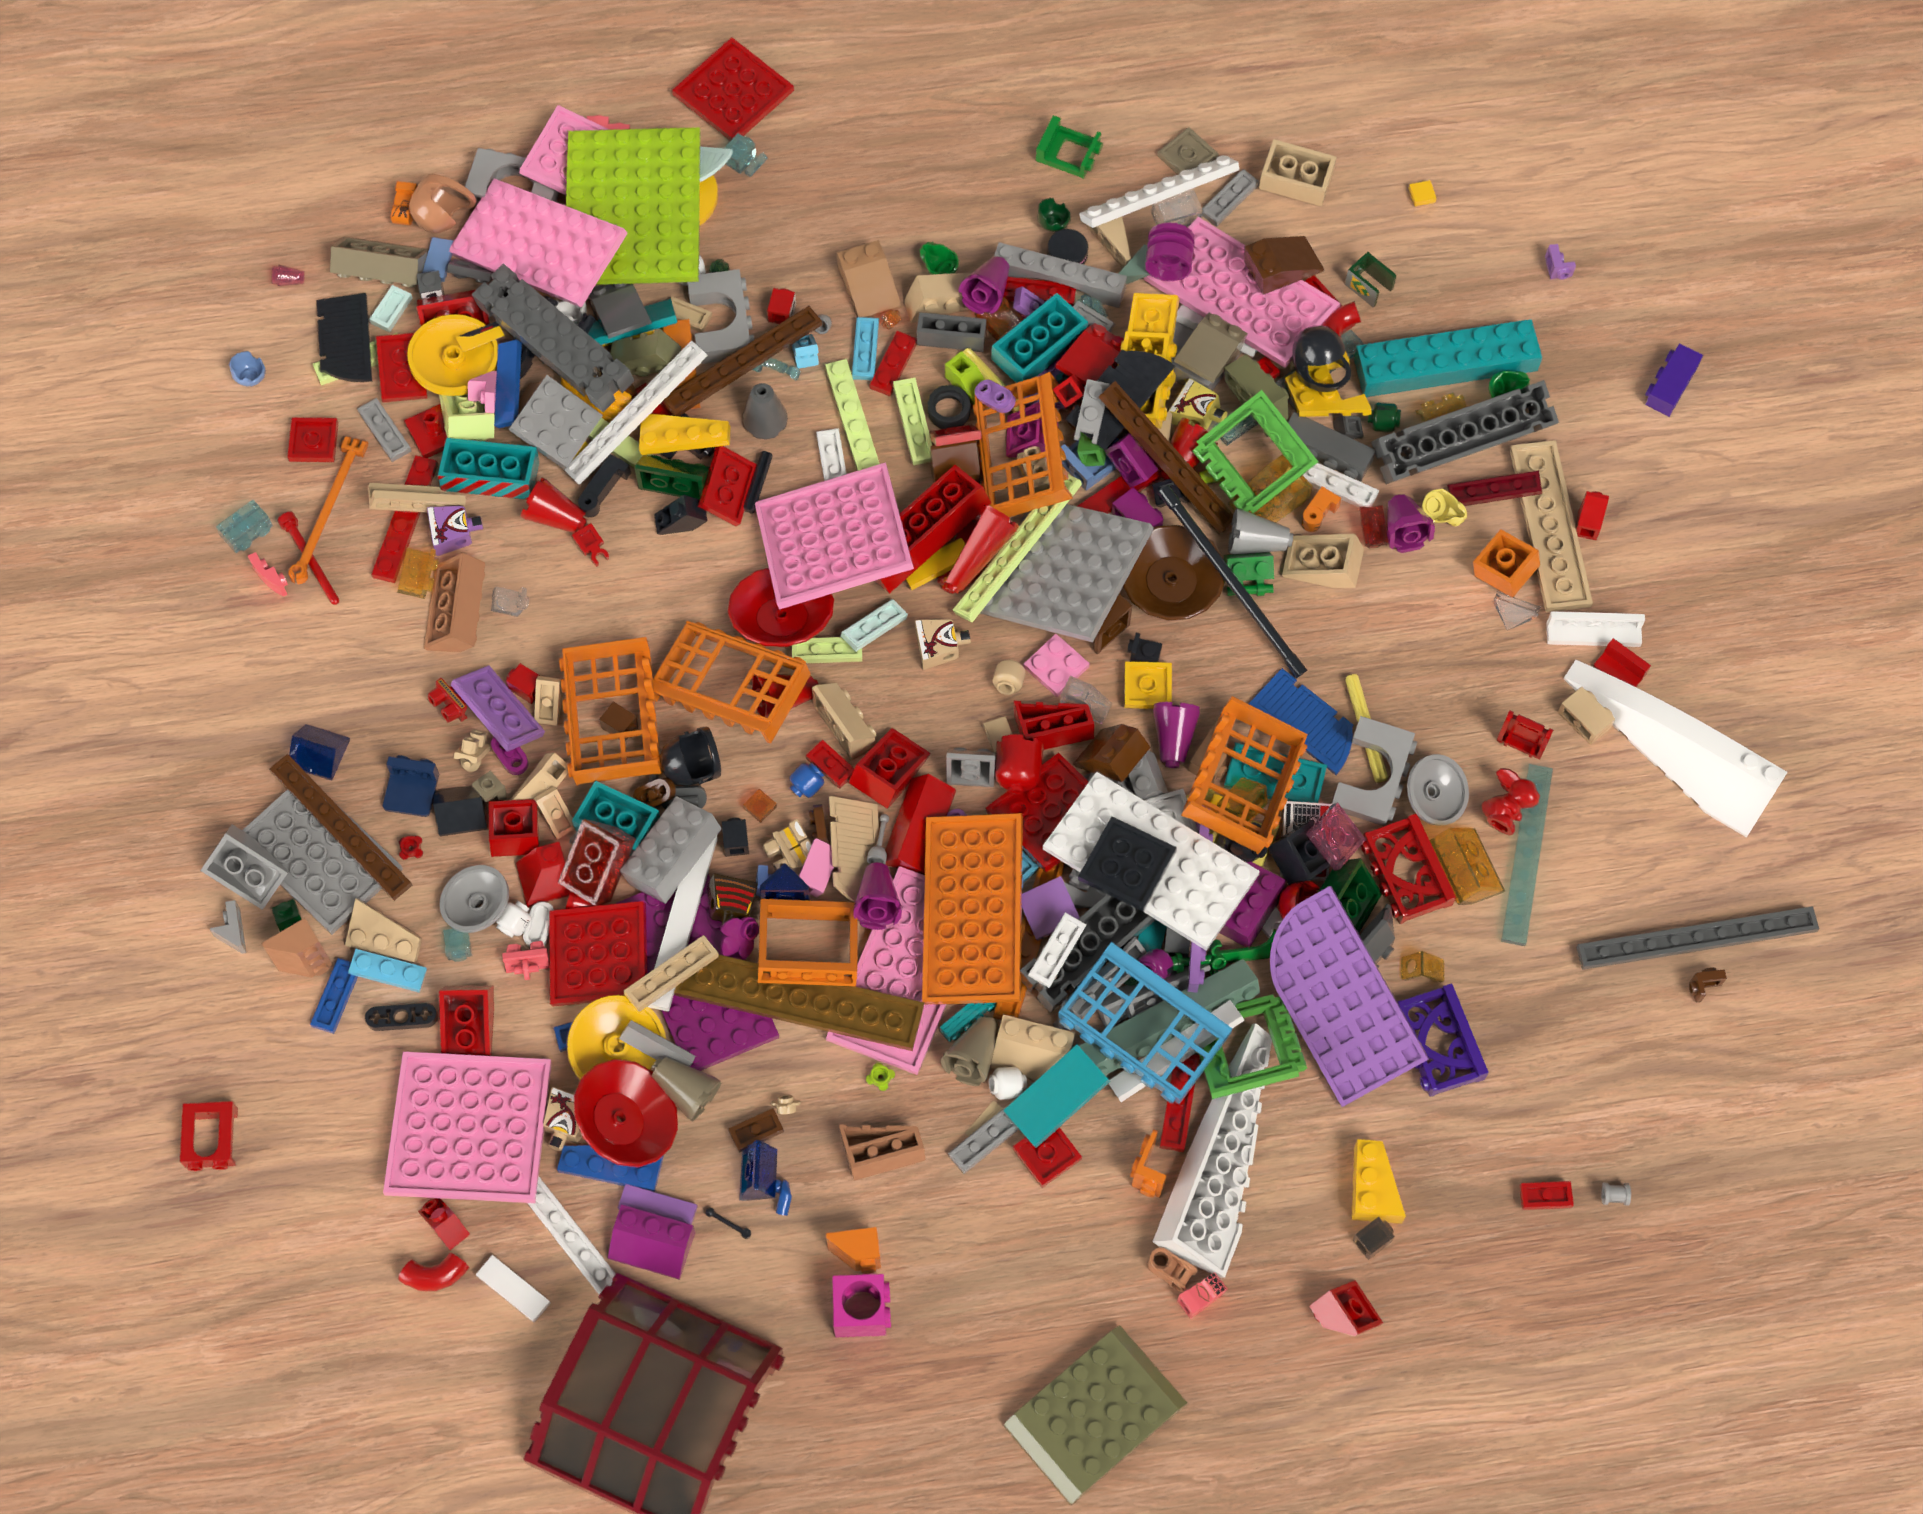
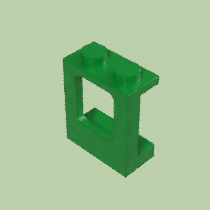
[1036,115,1103,179]

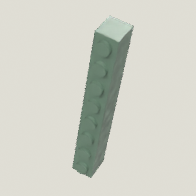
[1079,959,1260,1076]

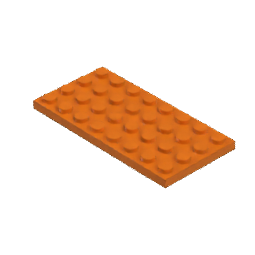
[922,813,1023,1005]

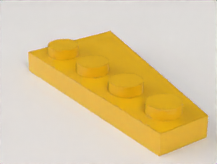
[639,414,731,455]

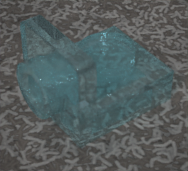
[443,929,473,962]

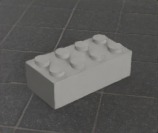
[620,796,722,904]

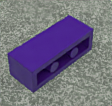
[1645,343,1703,417]

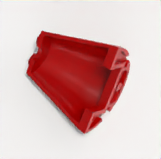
[937,505,1019,594]

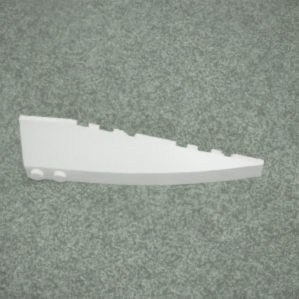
[1564,660,1787,837]
[1153,1023,1272,1278]

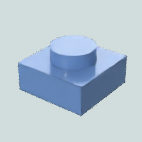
[756,865,772,896]

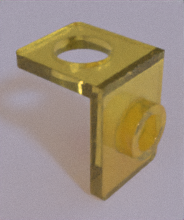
[1401,951,1444,983]

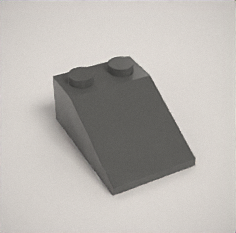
[588,284,651,338]

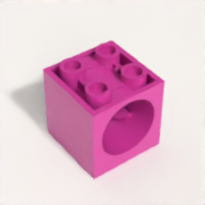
[833,1274,891,1338]

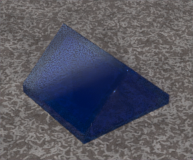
[289,724,350,781]
[760,863,811,901]
[739,1140,778,1201]

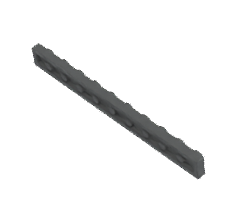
[1576,906,1819,970]

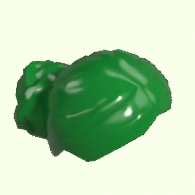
[920,242,959,275]
[1489,371,1530,398]

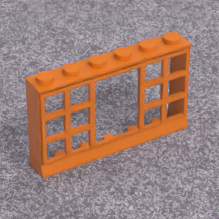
[973,372,1073,517]
[653,621,811,744]
[559,637,662,786]
[1181,696,1308,854]

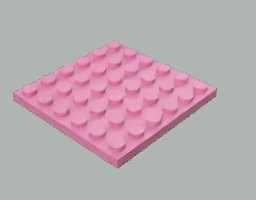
[755,462,914,609]
[383,1052,552,1203]

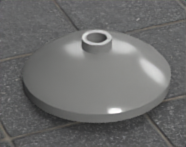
[1407,754,1469,826]
[440,865,509,933]

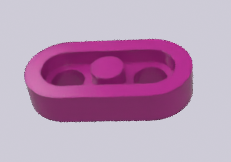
[491,737,529,775]

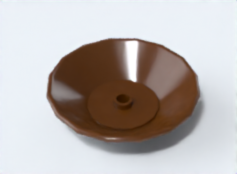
[1123,525,1225,621]

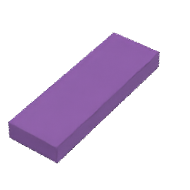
[618,1184,698,1225]

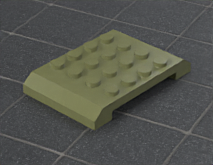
[1004,1325,1188,1506]

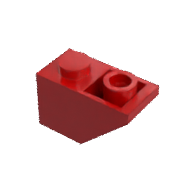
[1575,491,1609,540]
[418,1198,470,1250]

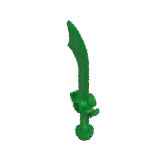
[1171,928,1277,975]

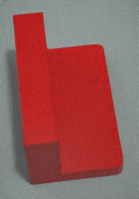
[1593,638,1651,687]

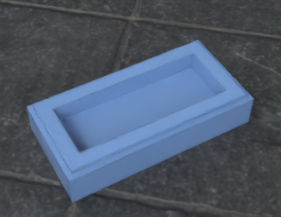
[422,237,454,282]

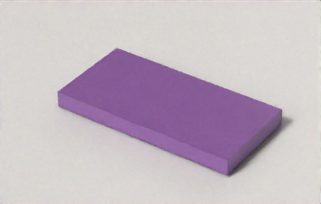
[451,665,545,752]

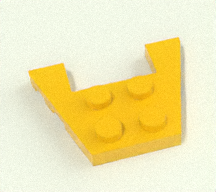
[1285,351,1371,417]

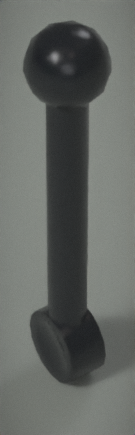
[705,1207,751,1239]

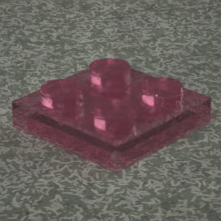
[1306,803,1366,871]

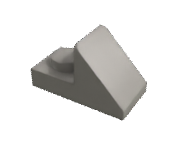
[210,900,247,954]

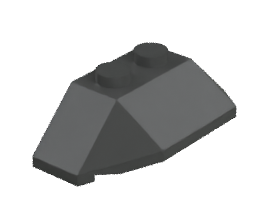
[1359,904,1395,968]

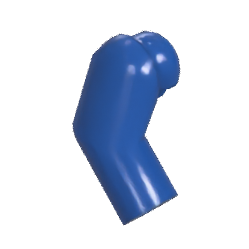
[772,1179,792,1216]

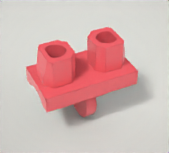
[503,941,550,980]

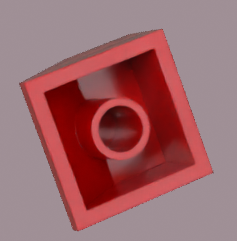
[489,799,539,857]

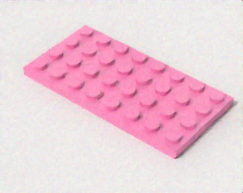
[449,179,628,307]
[1144,217,1340,368]
[826,866,947,1075]

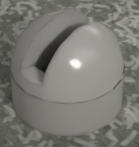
[815,314,832,334]

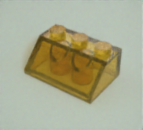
[1430,827,1505,905]

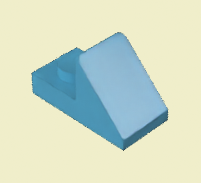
[792,334,819,369]

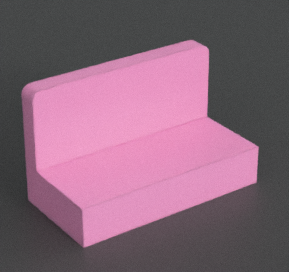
[797,839,834,898]

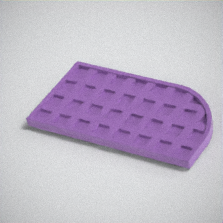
[1270,886,1429,1107]

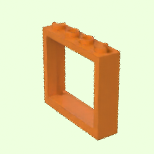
[758,899,858,986]

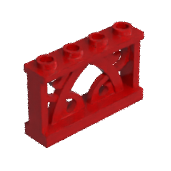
[1360,813,1456,924]

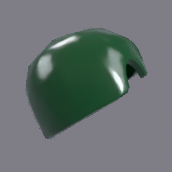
[1037,198,1071,232]

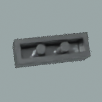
[917,312,986,352]

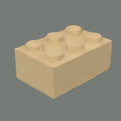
[1259,139,1337,207]

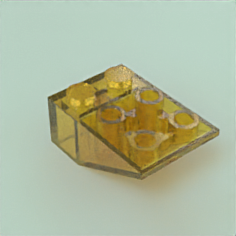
[1228,454,1313,523]

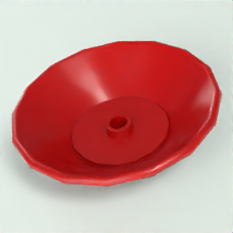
[728,567,834,647]
[574,1059,678,1167]

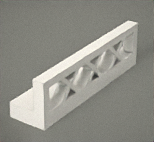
[1546,611,1645,647]

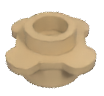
[771,1095,801,1114]

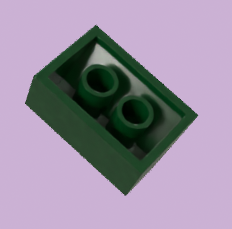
[635,455,710,499]
[1318,858,1382,934]

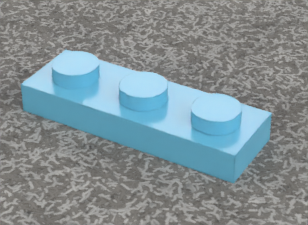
[348,949,427,993]

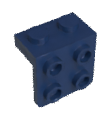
[383,755,440,817]

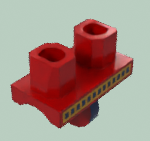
[428,678,467,723]

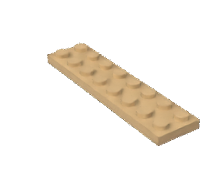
[1510,440,1593,612]

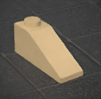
[1087,216,1131,268]

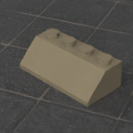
[330,237,429,287]

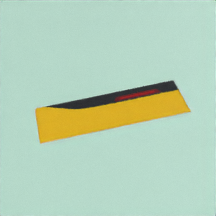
[455,322,505,352]

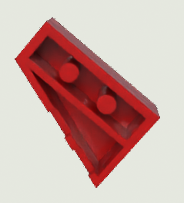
[1014,700,1094,750]

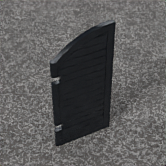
[316,293,372,382]
[1065,349,1175,451]

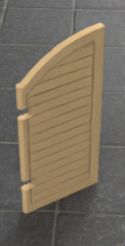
[829,796,879,902]

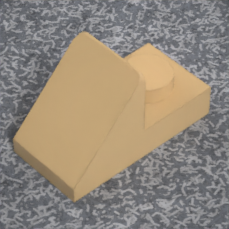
[534,676,564,726]
[534,786,575,839]

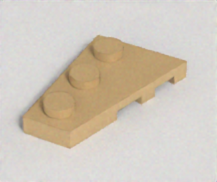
[345,898,422,962]

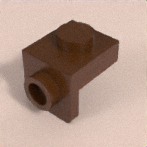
[1689,967,1727,1003]

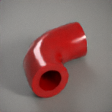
[1321,301,1361,339]
[398,1253,469,1291]

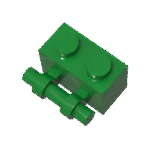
[1224,552,1274,598]

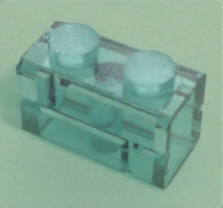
[216,500,273,553]

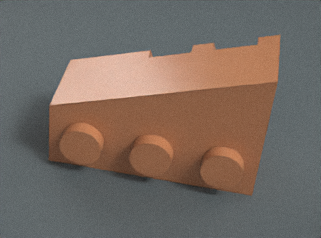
[839,1125,926,1181]

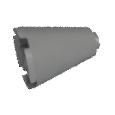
[1228,509,1293,555]

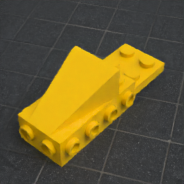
[1118,293,1179,429]

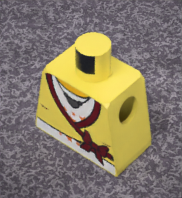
[1169,378,1227,430]

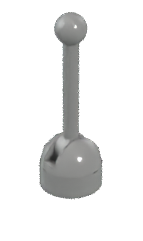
[867,814,889,864]

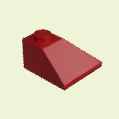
[516,841,573,907]
[1310,1280,1383,1336]

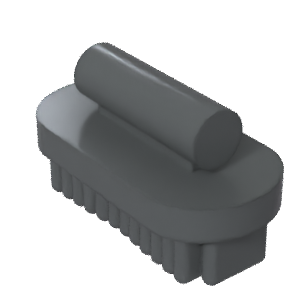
[661,785,707,809]

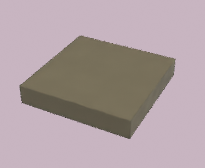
[1157,127,1219,174]

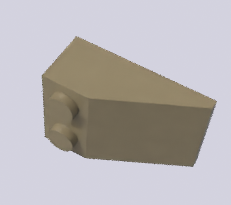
[1174,312,1248,383]

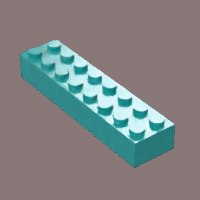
[1354,319,1543,397]

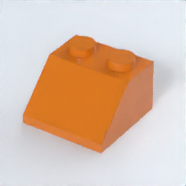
[826,1227,881,1274]

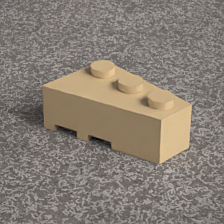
[904,273,971,323]

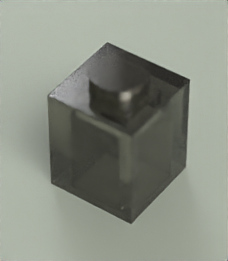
[1353,1217,1395,1260]

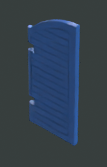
[1249,668,1354,775]

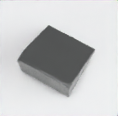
[1333,414,1364,439]

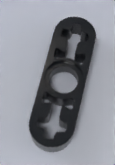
[365,1003,438,1031]

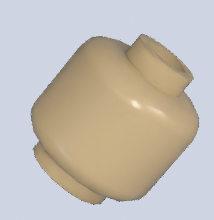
[993,660,1026,695]

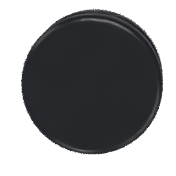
[1047,229,1088,265]

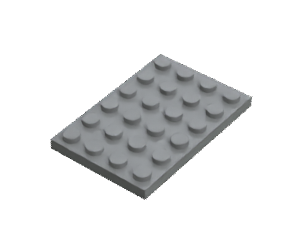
[242,790,403,935]

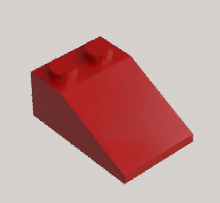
[1055,323,1124,386]
[849,728,931,809]
[439,985,494,1056]

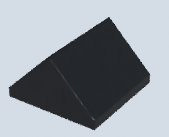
[433,786,487,837]

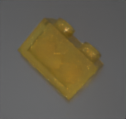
[1415,393,1467,422]

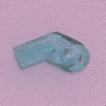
[1078,294,1108,318]

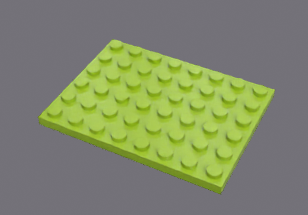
[566,127,701,285]

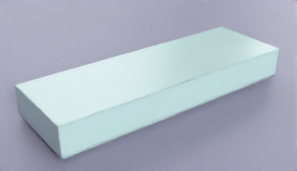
[841,599,908,652]

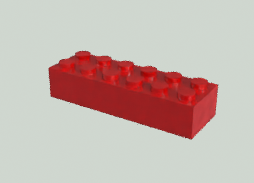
[875,465,992,594]

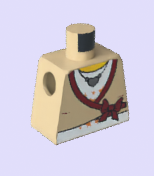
[915,619,971,670]
[543,1087,582,1151]

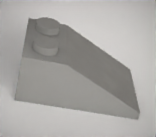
[947,747,996,787]
[200,824,289,910]

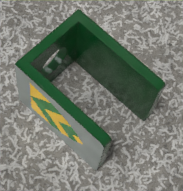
[1345,252,1397,307]

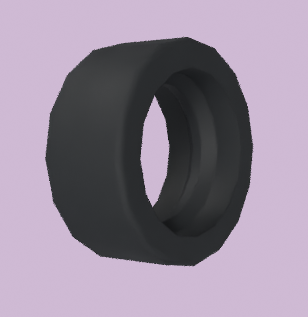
[928,385,970,429]

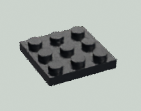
[1078,816,1177,912]

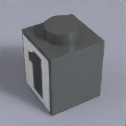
[417,270,444,299]

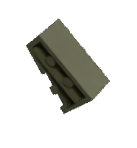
[610,328,681,376]
[1224,354,1289,437]

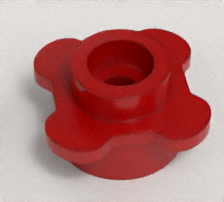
[399,836,423,860]

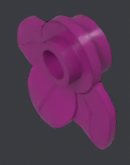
[721,917,759,960]

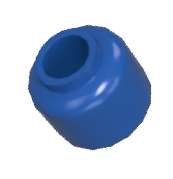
[789,762,825,798]

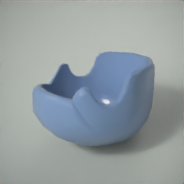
[229,351,266,387]

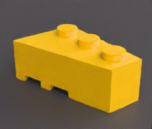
[1352,1139,1406,1224]

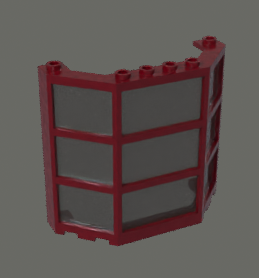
[523,1273,785,1514]

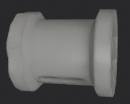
[1601,1182,1631,1206]

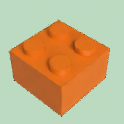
[1473,529,1540,598]

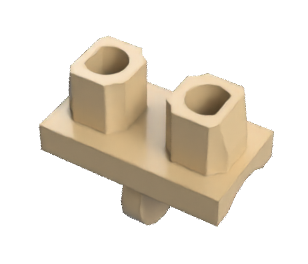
[454,730,491,772]

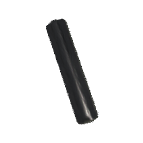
[743,451,773,514]

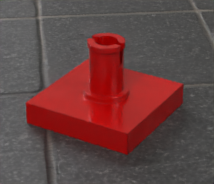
[404,404,448,458]

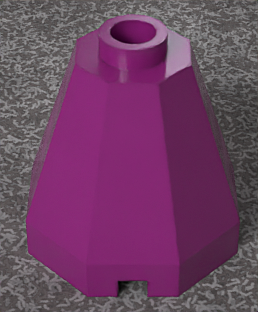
[1387,494,1435,553]

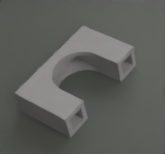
[464,148,560,206]
[687,269,754,364]
[1332,716,1417,826]

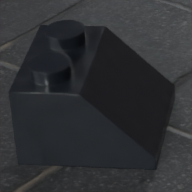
[1268,819,1337,885]

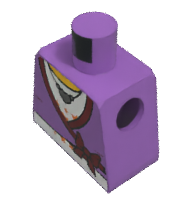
[427,506,483,556]

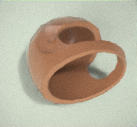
[409,174,476,233]

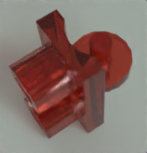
[1359,505,1388,548]

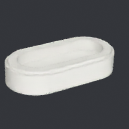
[523,902,554,948]

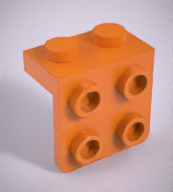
[1130,1129,1167,1198]

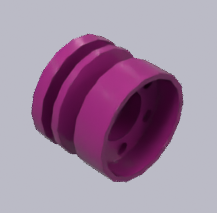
[1145,223,1195,281]

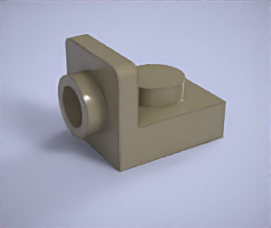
[472,770,507,802]

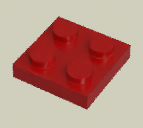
[287,417,339,462]
[1012,1127,1082,1188]

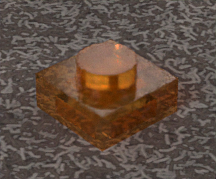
[743,789,777,823]

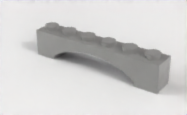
[994,242,1127,308]

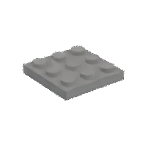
[508,375,603,470]

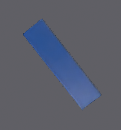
[494,340,522,429]

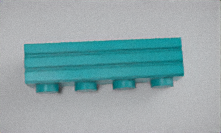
[940,1003,996,1042]

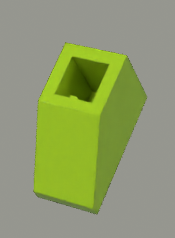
[945,351,987,405]

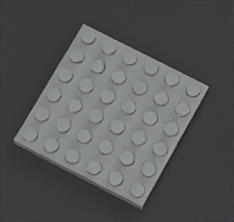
[980,504,1153,642]

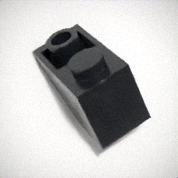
[654,495,707,535]

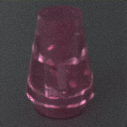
[272,264,305,286]

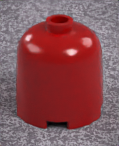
[995,734,1044,795]

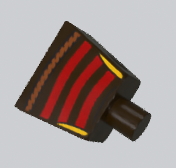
[707,873,758,927]

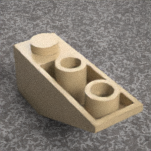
[510,753,568,807]

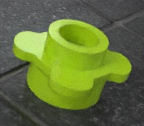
[866,1063,895,1091]

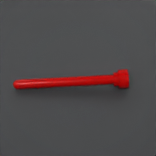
[277,511,340,605]

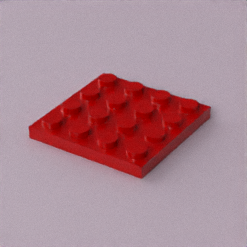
[672,37,794,144]
[985,752,1089,872]
[549,901,647,1007]

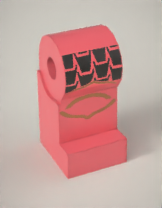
[1177,1272,1228,1319]

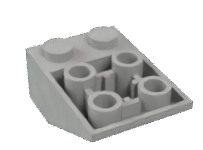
[1083,750,1168,800]

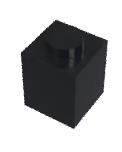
[722,818,750,857]

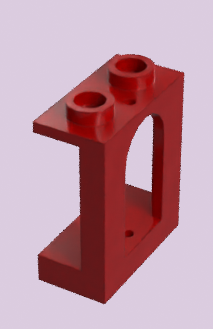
[180,1101,238,1171]

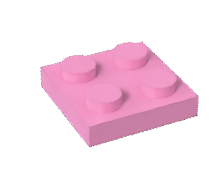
[1023,634,1090,697]

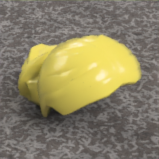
[1421,489,1467,526]

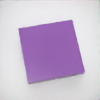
[1022,876,1080,941]

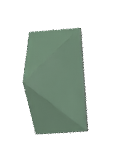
[1118,244,1150,285]

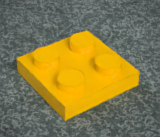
[1124,662,1172,709]

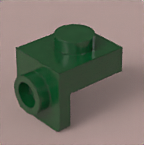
[271,899,302,932]

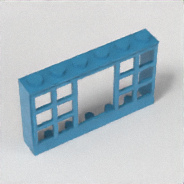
[1058,942,1233,1104]

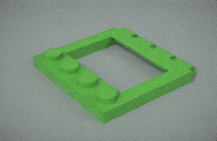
[1192,390,1319,514]
[1199,994,1307,1099]

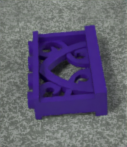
[1397,983,1489,1097]

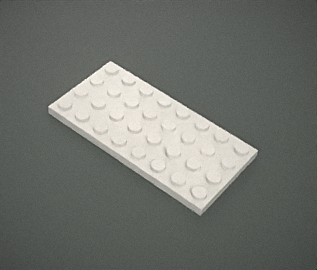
[1043,772,1260,951]

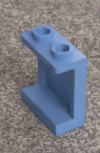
[1061,438,1119,491]

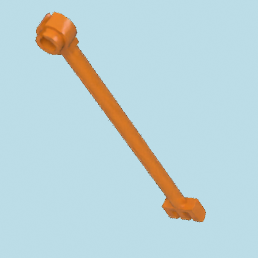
[288,436,368,584]

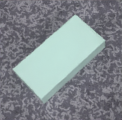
[369,285,413,333]

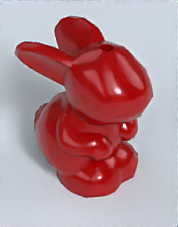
[1481,768,1540,836]

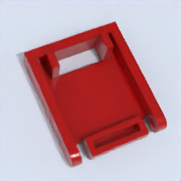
[1497,710,1554,760]

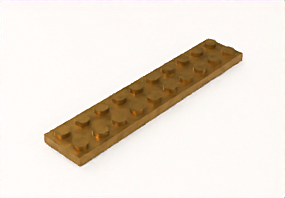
[674,954,924,1051]

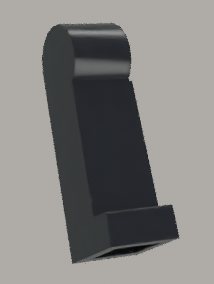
[578,454,632,518]

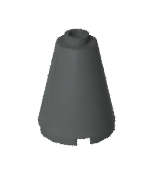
[742,383,788,440]

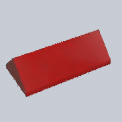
[885,773,956,875]

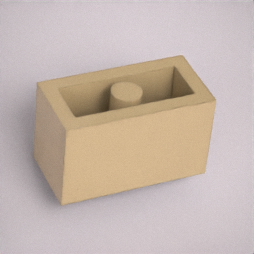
[1558,687,1615,745]

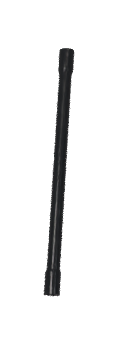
[1158,484,1308,679]

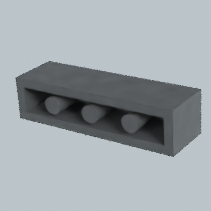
[1288,412,1376,482]

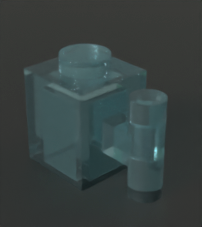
[724,133,768,177]

